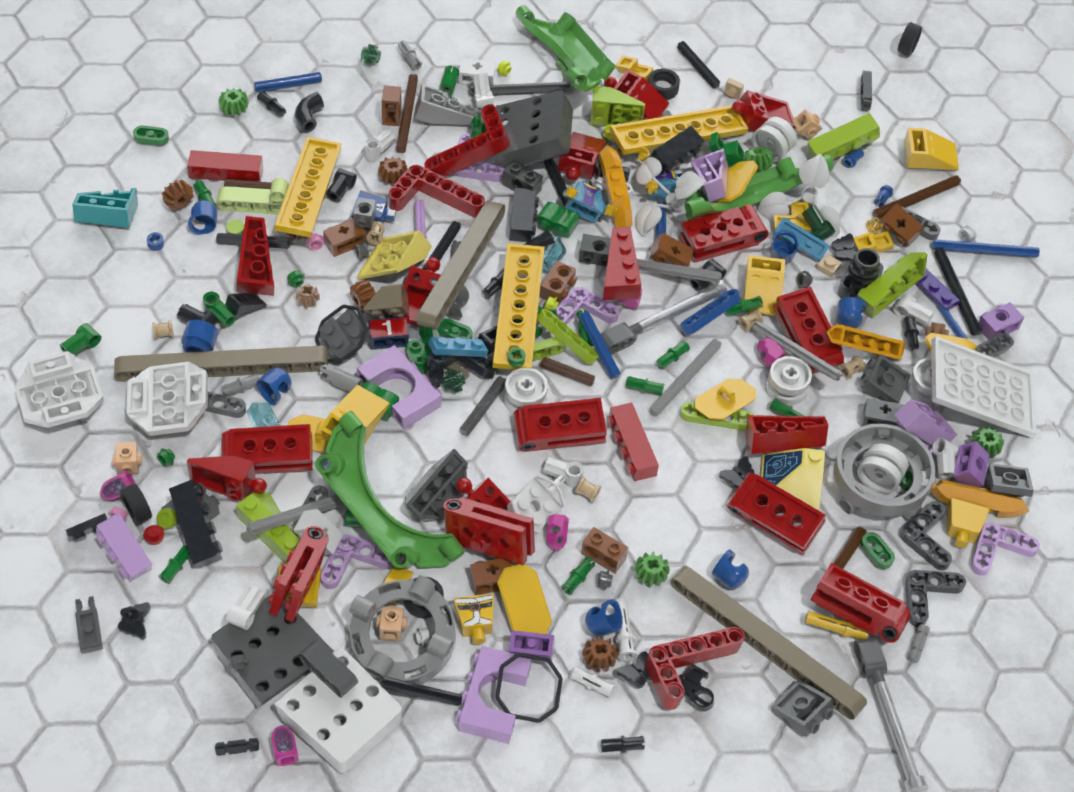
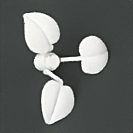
[758,154,840,236]
[636,157,706,236]

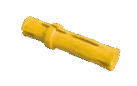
[805,610,869,639]

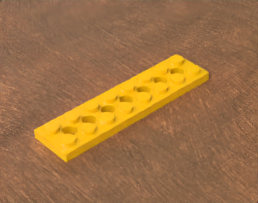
[609,105,749,155]
[275,137,342,238]
[493,243,544,370]

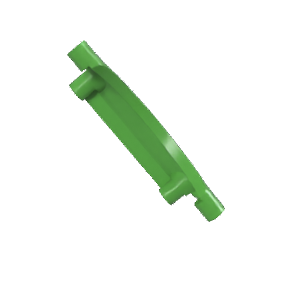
[516,5,616,92]
[685,155,834,221]
[315,411,466,568]

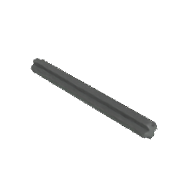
[469,82,571,95]

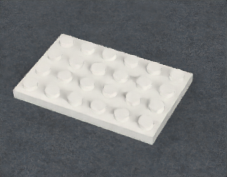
[931,336,1036,438]

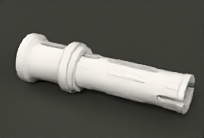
[616,598,637,662]

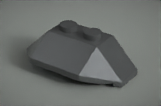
[405,448,468,521]

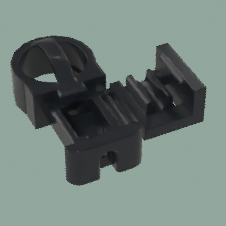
[679,663,714,712]

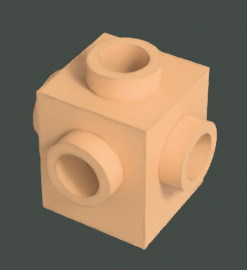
[792,109,823,139]
[112,442,142,475]
[376,606,407,641]

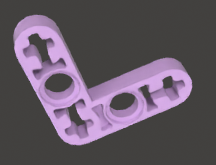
[454,134,504,182]
[556,287,619,325]
[971,523,1040,576]
[321,534,393,589]

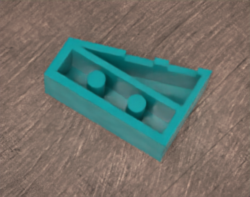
[72,188,138,228]

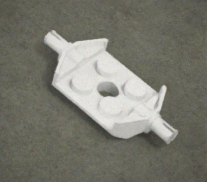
[507,474,566,535]

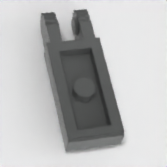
[75,596,103,654]

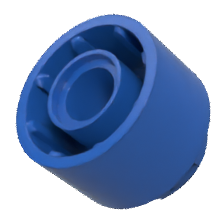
[181,320,219,353]

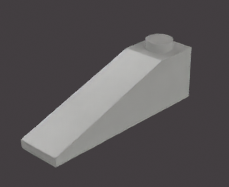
[415,84,481,125]

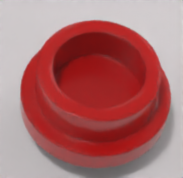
[143,525,165,545]

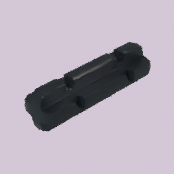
[215,738,259,756]

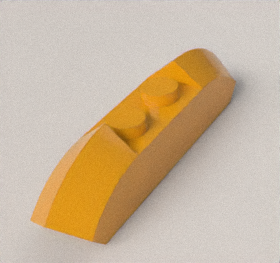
[599,145,633,227]
[827,324,905,360]
[930,479,1030,518]

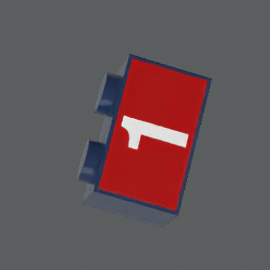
[368,317,409,350]

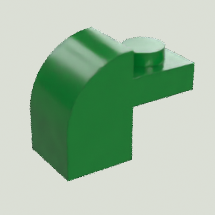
[709,132,744,168]

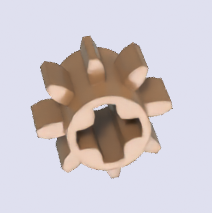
[296,284,320,308]
[925,322,949,335]

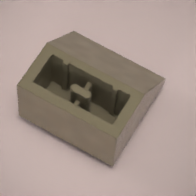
[364,284,409,319]

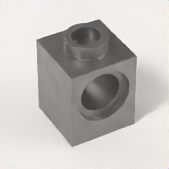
[353,197,376,228]

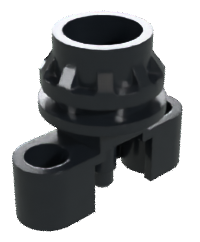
[837,248,884,299]

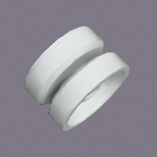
[751,117,797,163]
[766,356,812,406]
[907,358,940,407]
[504,368,548,414]
[857,443,909,494]

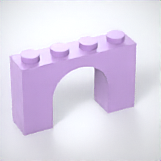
[357,345,442,430]
[456,646,532,744]

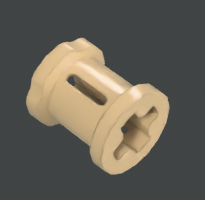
[366,221,385,245]
[738,309,763,332]
[152,320,174,340]
[839,356,865,379]
[575,477,601,502]

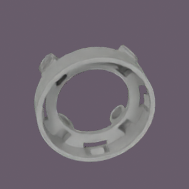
[834,424,935,520]
[349,575,456,684]

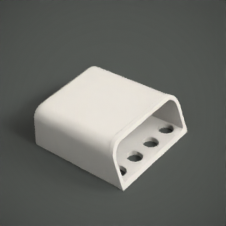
[275,646,402,773]

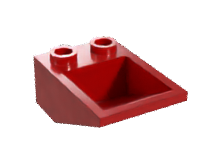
[604,69,669,120]
[732,90,796,132]
[558,132,607,181]
[404,257,441,327]
[187,456,267,502]
[456,477,511,511]

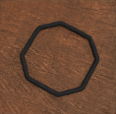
[315,304,368,364]
[495,653,563,723]

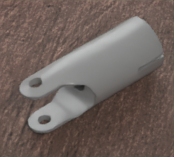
[320,364,363,392]

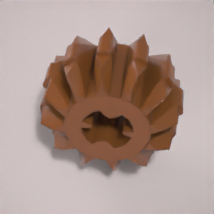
[378,156,408,185]
[161,180,194,211]
[350,280,376,313]
[582,635,619,673]

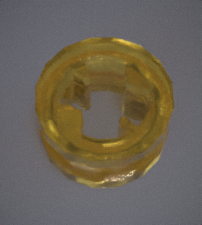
[866,217,883,235]

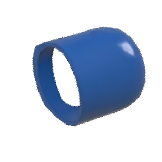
[188,200,218,235]
[770,230,799,264]
[836,297,866,329]
[256,368,292,405]
[712,549,749,589]
[585,599,623,637]

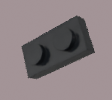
[66,513,107,542]

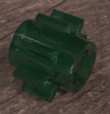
[361,44,381,66]
[442,369,466,394]

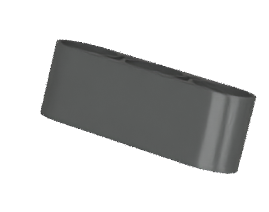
[298,640,358,698]

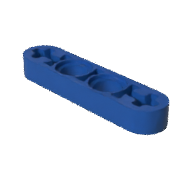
[680,289,741,335]

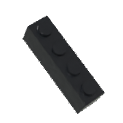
[169,479,223,568]

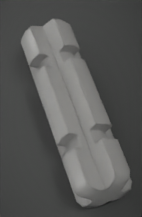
[908,624,930,663]

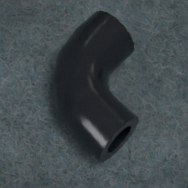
[294,92,324,133]

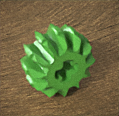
[218,88,249,117]
[743,146,773,172]
[970,425,1004,459]
[634,551,670,588]

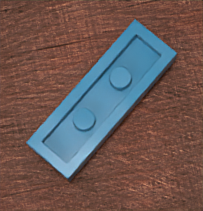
[773,217,830,262]
[428,337,488,357]

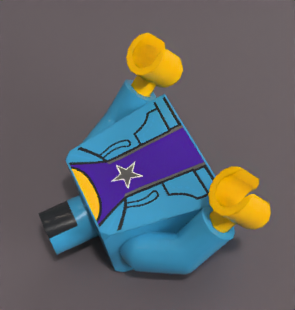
[638,147,684,200]
[563,180,617,223]

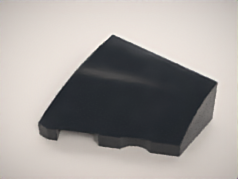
[522,230,555,262]

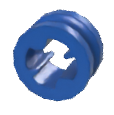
[147,232,164,251]

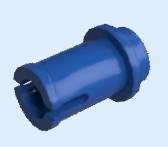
[843,148,864,168]
[874,185,893,207]

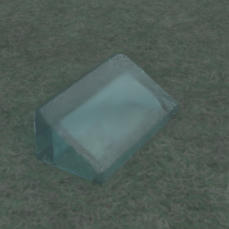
[542,235,567,274]
[247,403,280,427]

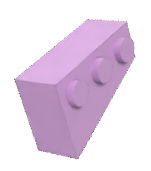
[690,149,728,202]
[894,399,958,445]
[95,513,153,582]

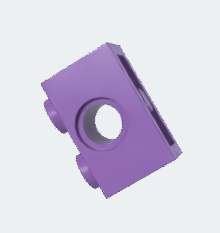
[979,302,1024,340]
[953,441,989,487]
[509,630,555,661]

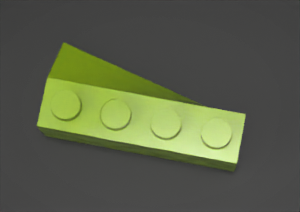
[807,113,880,159]
[857,252,928,318]
[236,492,300,563]

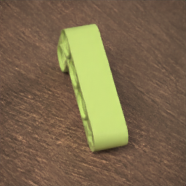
[216,178,288,214]

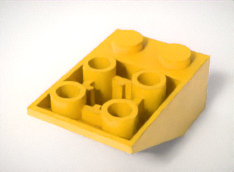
[904,128,959,170]
[744,255,785,316]
[320,385,390,443]

